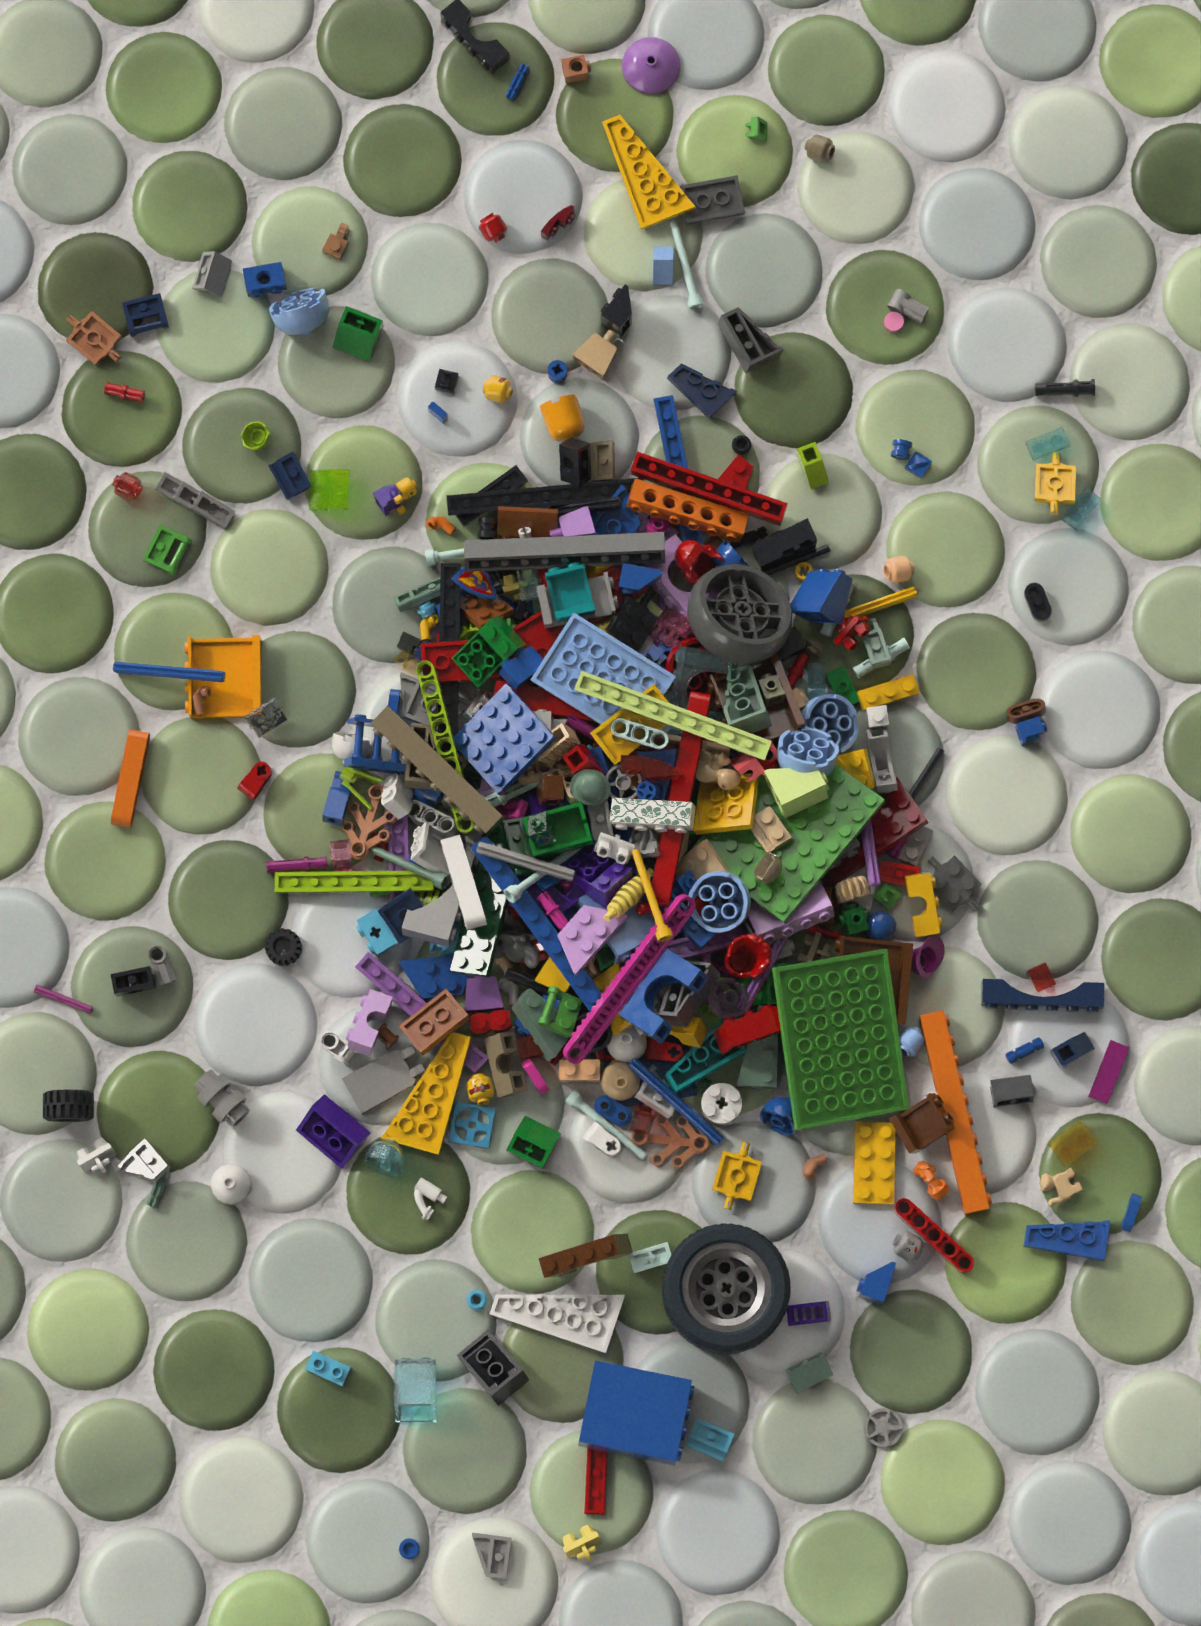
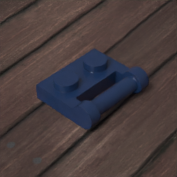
[122,293,169,337]

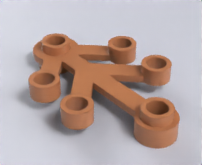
[342,784,397,860]
[632,1114,710,1169]

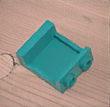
[545,562,595,623]

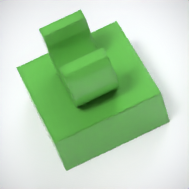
[745,116,767,142]
[873,883,901,911]

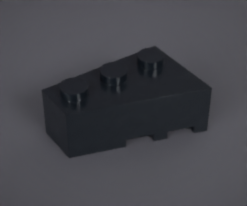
[752,518,817,570]

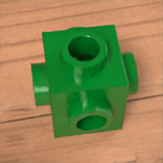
[838,902,869,935]

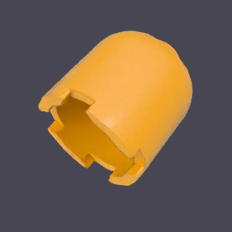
[540,394,585,442]

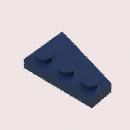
[667,363,737,419]

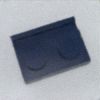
[268,452,313,500]

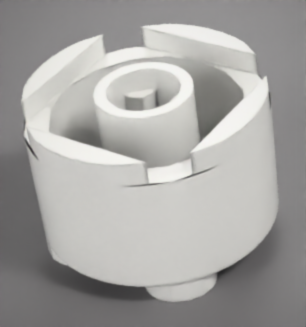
[701,1083,742,1126]

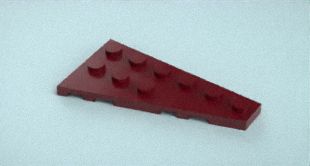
[821,777,929,886]

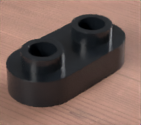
[1024,583,1052,622]

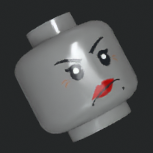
[892,1231,924,1262]

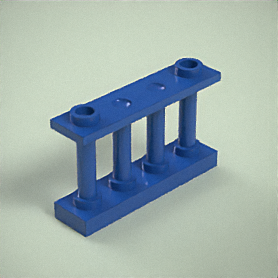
[344,714,421,776]

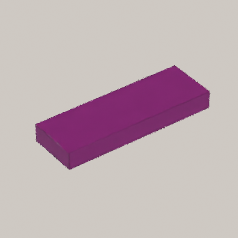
[1088,1040,1130,1104]

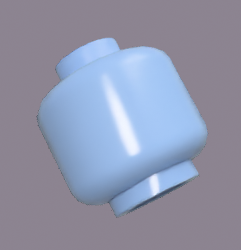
[899,1027,925,1057]

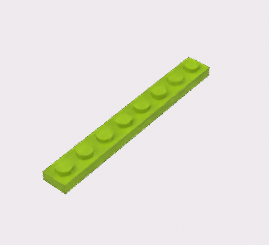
[275,871,435,893]

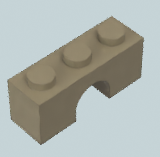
[484,1031,528,1098]

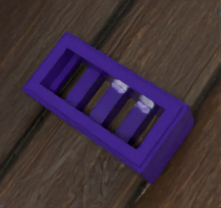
[787,1301,831,1326]

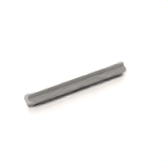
[476,842,575,881]

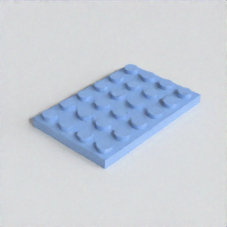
[530,613,676,725]

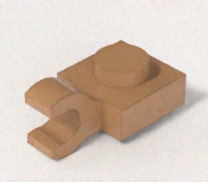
[322,222,350,260]

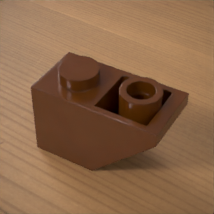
[535,773,564,806]

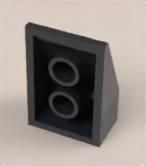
[456,1330,529,1406]

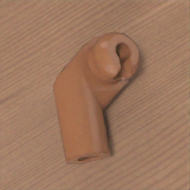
[192,686,211,715]
[802,1154,827,1181]

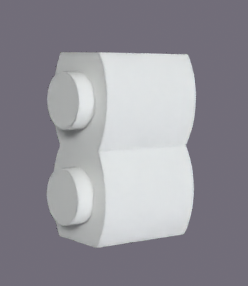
[381,773,414,820]

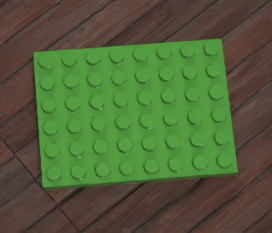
[689,746,885,924]
[772,949,909,1130]

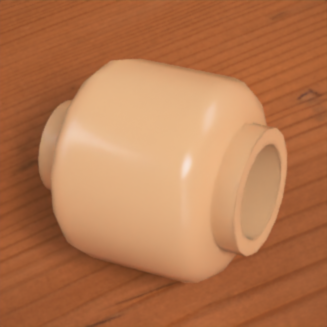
[883,556,914,583]

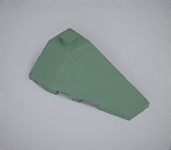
[724,661,773,733]

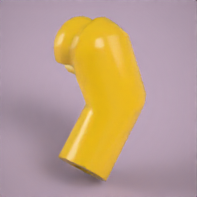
[420,613,439,642]

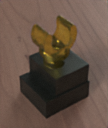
[394,631,422,668]

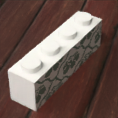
[610,798,696,833]

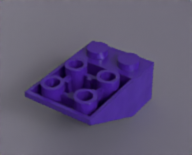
[563,845,634,909]

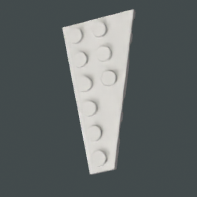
[490,1295,625,1353]

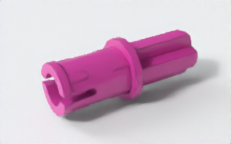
[537,891,568,930]

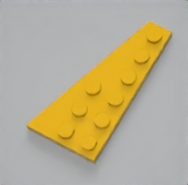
[602,115,696,230]

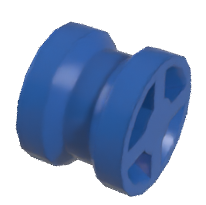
[548,360,567,383]
[891,439,912,460]
[636,781,661,800]

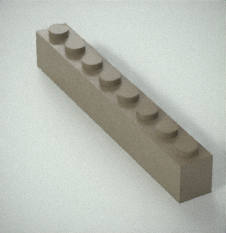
[371,705,505,836]

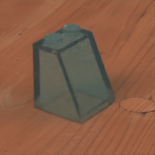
[394,1357,437,1422]

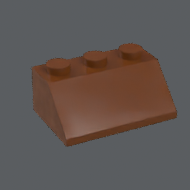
[497,506,558,539]

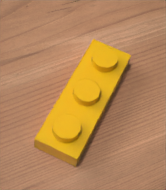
[857,674,920,711]

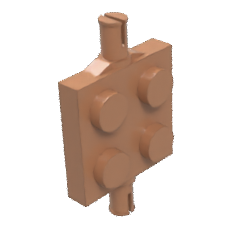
[66,311,122,366]

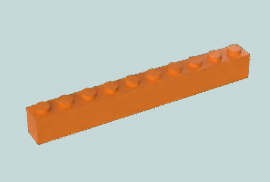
[919,1010,992,1215]

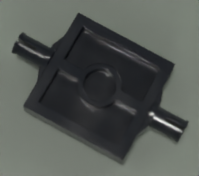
[606,592,659,651]

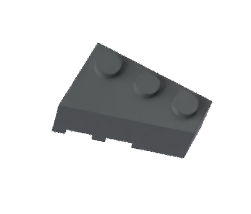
[658,961,721,1027]

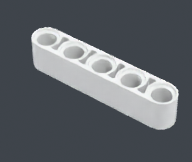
[440,835,487,930]

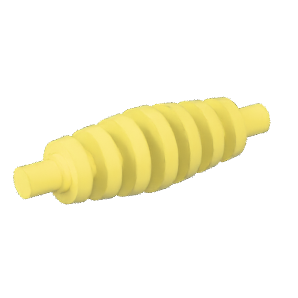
[603,868,654,922]

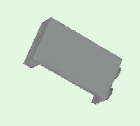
[537,572,619,628]

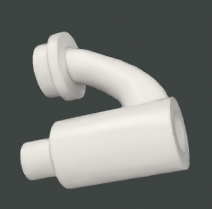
[414,1177,447,1220]

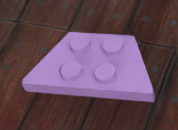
[557,905,627,976]

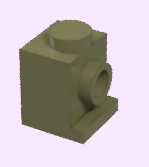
[758,673,785,707]

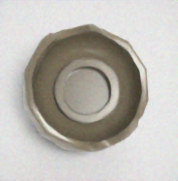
[753,852,782,884]

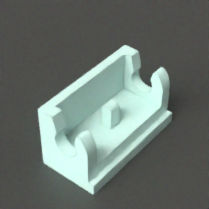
[629,1242,671,1273]

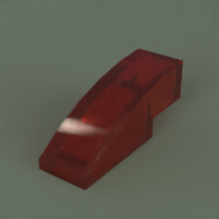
[621,755,685,781]

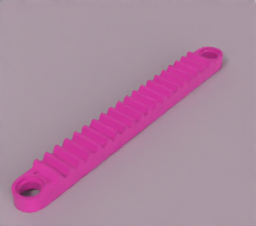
[563,894,696,1064]

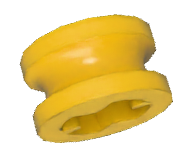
[795,562,813,582]

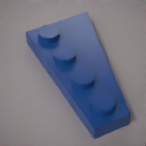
[1023,1220,1110,1261]

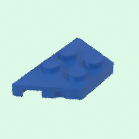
[593,485,642,535]
[399,955,470,1000]

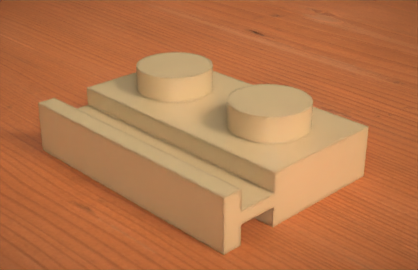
[750,806,792,854]

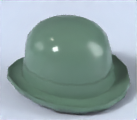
[570,769,610,806]

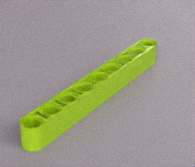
[416,660,476,835]

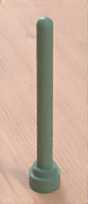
[369,846,450,890]

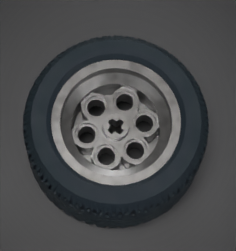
[662,1223,791,1354]

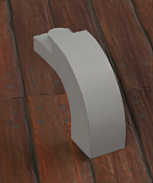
[866,727,898,793]

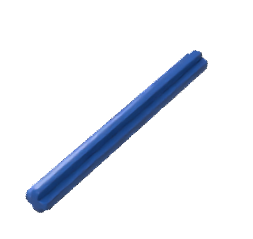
[113,662,226,682]
[628,1058,723,1145]

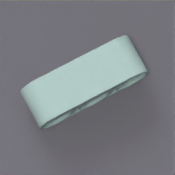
[611,718,668,750]

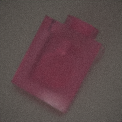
[330,839,353,872]

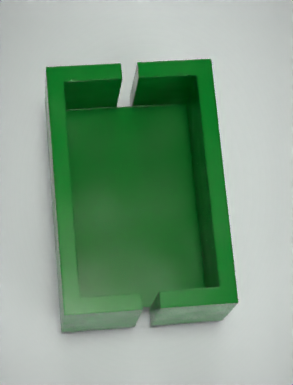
[523,802,593,859]

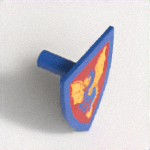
[451,567,497,600]

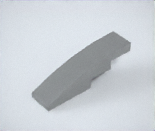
[154,472,235,528]

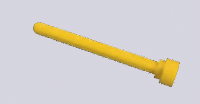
[632,849,673,942]

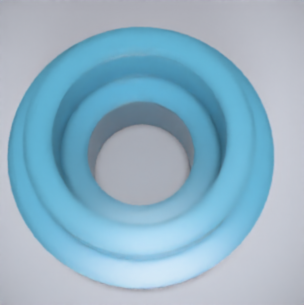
[417,601,437,618]
[467,1290,487,1311]

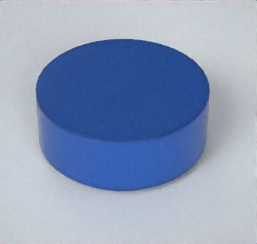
[399,1538,420,1559]

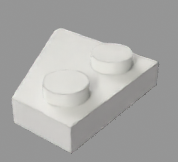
[635,1064,675,1118]

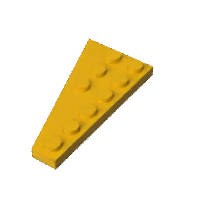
[381,1032,472,1155]

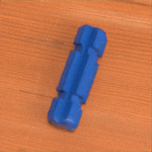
[505,64,530,101]
[1005,1037,1044,1064]

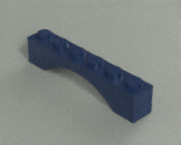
[981,979,1104,1013]

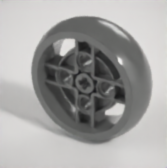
[687,564,792,664]

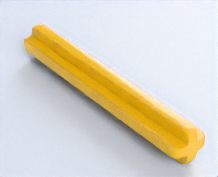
[844,587,917,618]

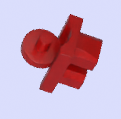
[834,615,871,650]

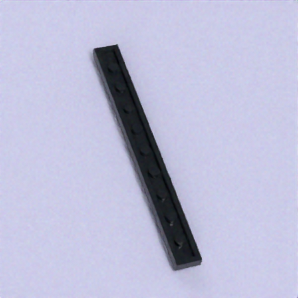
[446,478,644,516]
[438,563,461,753]

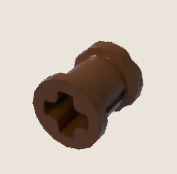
[378,1023,399,1050]

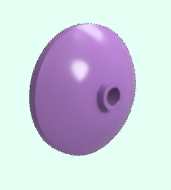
[622,37,680,94]

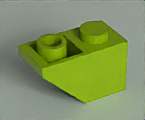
[796,442,829,490]

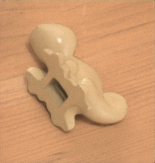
[696,748,741,790]

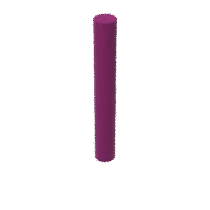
[34,985,93,1014]

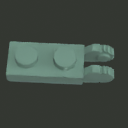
[862,618,892,669]

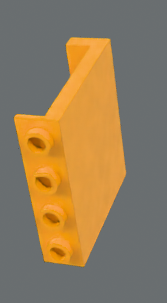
[185,635,262,719]

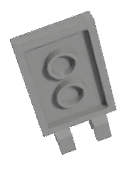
[342,1046,426,1114]

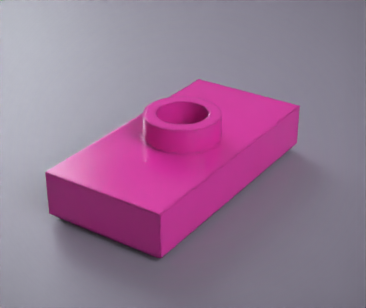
[496,800,528,820]

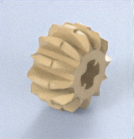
[835,876,870,903]

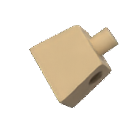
[573,330,618,381]

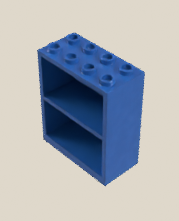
[578,1360,695,1466]

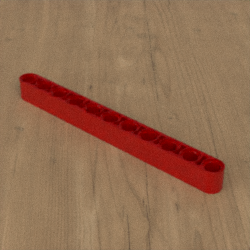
[648,691,711,907]

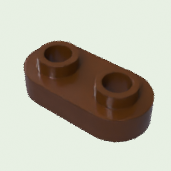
[1006,699,1046,724]

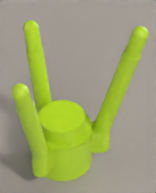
[339,767,383,810]

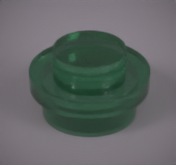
[693,1077,712,1094]

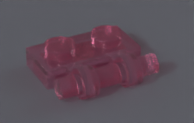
[648,607,692,648]

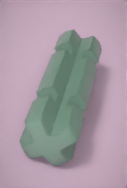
[147,1171,170,1208]

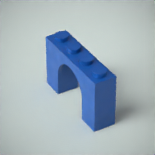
[619,949,709,1044]

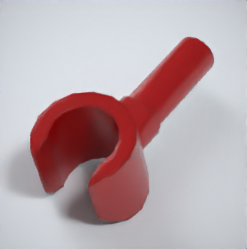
[593,1049,615,1062]

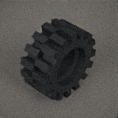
[265,928,302,966]

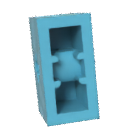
[356,908,399,957]
[305,1350,352,1387]

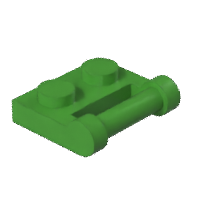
[143,525,193,576]
[538,986,582,1038]

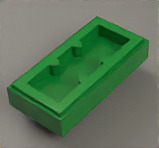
[825,666,860,705]

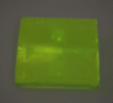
[309,469,350,511]

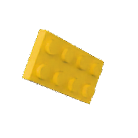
[590,684,669,765]
[853,1121,896,1205]

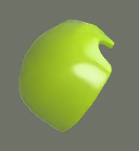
[241,421,271,451]

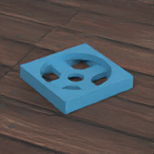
[448,1102,496,1149]

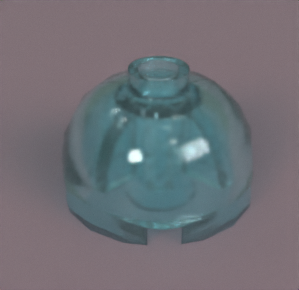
[364,1139,405,1177]

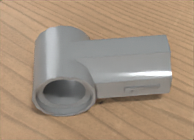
[887,289,929,324]
[148,945,177,987]

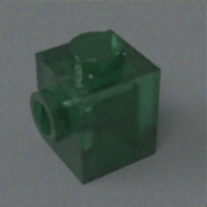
[528,811,556,847]

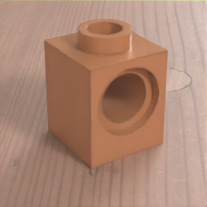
[561,55,591,84]

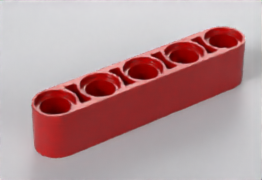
[894,1198,974,1273]

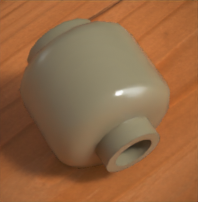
[805,135,835,163]

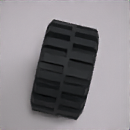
[43,1089,94,1122]

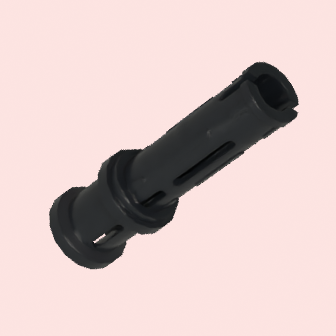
[1035,379,1095,397]

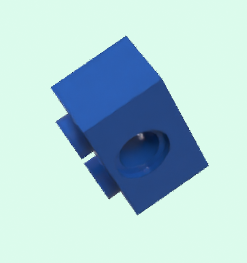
[243,262,287,298]

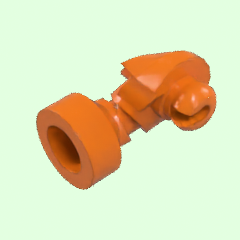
[913,1161,949,1200]

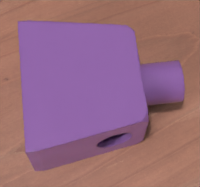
[549,506,596,537]
[465,976,504,1013]

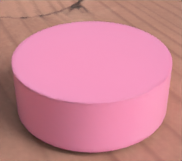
[884,312,904,333]

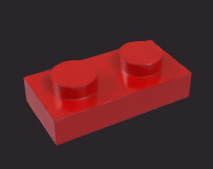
[879,860,921,885]

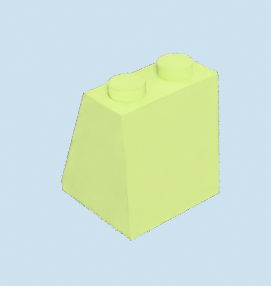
[764,768,830,818]

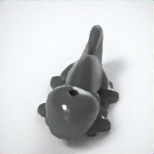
[494,930,539,969]

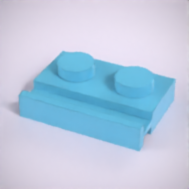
[685,1418,734,1462]

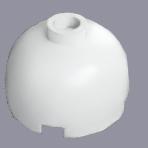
[332,732,373,763]
[607,1026,647,1063]
[210,1164,252,1205]

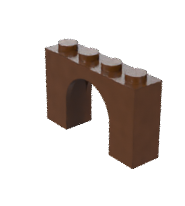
[538,1234,633,1278]

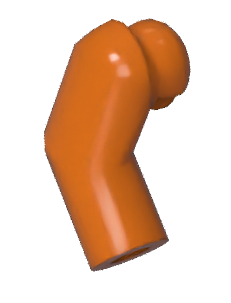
[426,516,456,535]

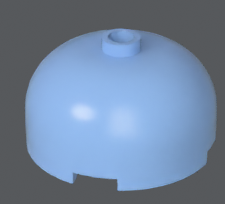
[269,288,330,335]
[801,694,859,753]
[777,727,839,776]
[688,871,751,933]

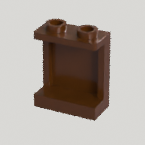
[890,1093,955,1154]

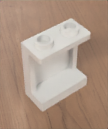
[411,822,466,883]

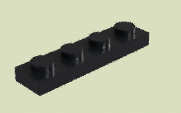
[455,465,528,527]

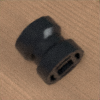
[477,517,498,540]

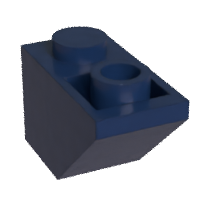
[1050,1032,1095,1069]

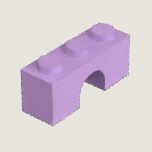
[346,989,393,1056]

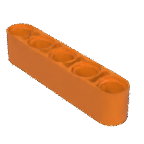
[111,729,150,828]

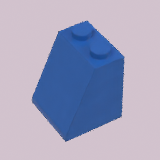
[790,569,853,624]

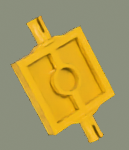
[1034,452,1076,515]
[712,1141,762,1210]

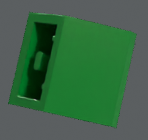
[332,306,384,362]
[506,1116,561,1170]

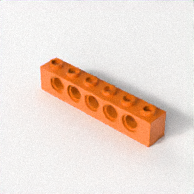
[626,478,749,543]

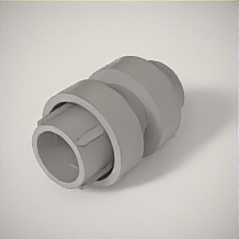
[194,1070,250,1127]

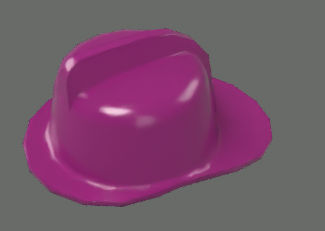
[911,936,945,979]

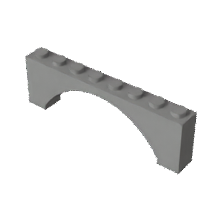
[402,790,496,947]

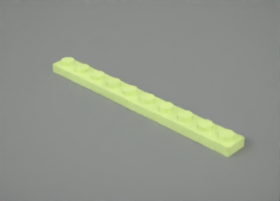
[574,671,772,760]

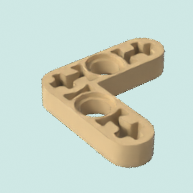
[517,757,578,804]

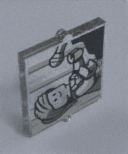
[245,697,288,738]

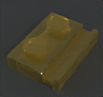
[1047,1119,1098,1167]

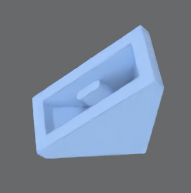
[653,246,673,286]

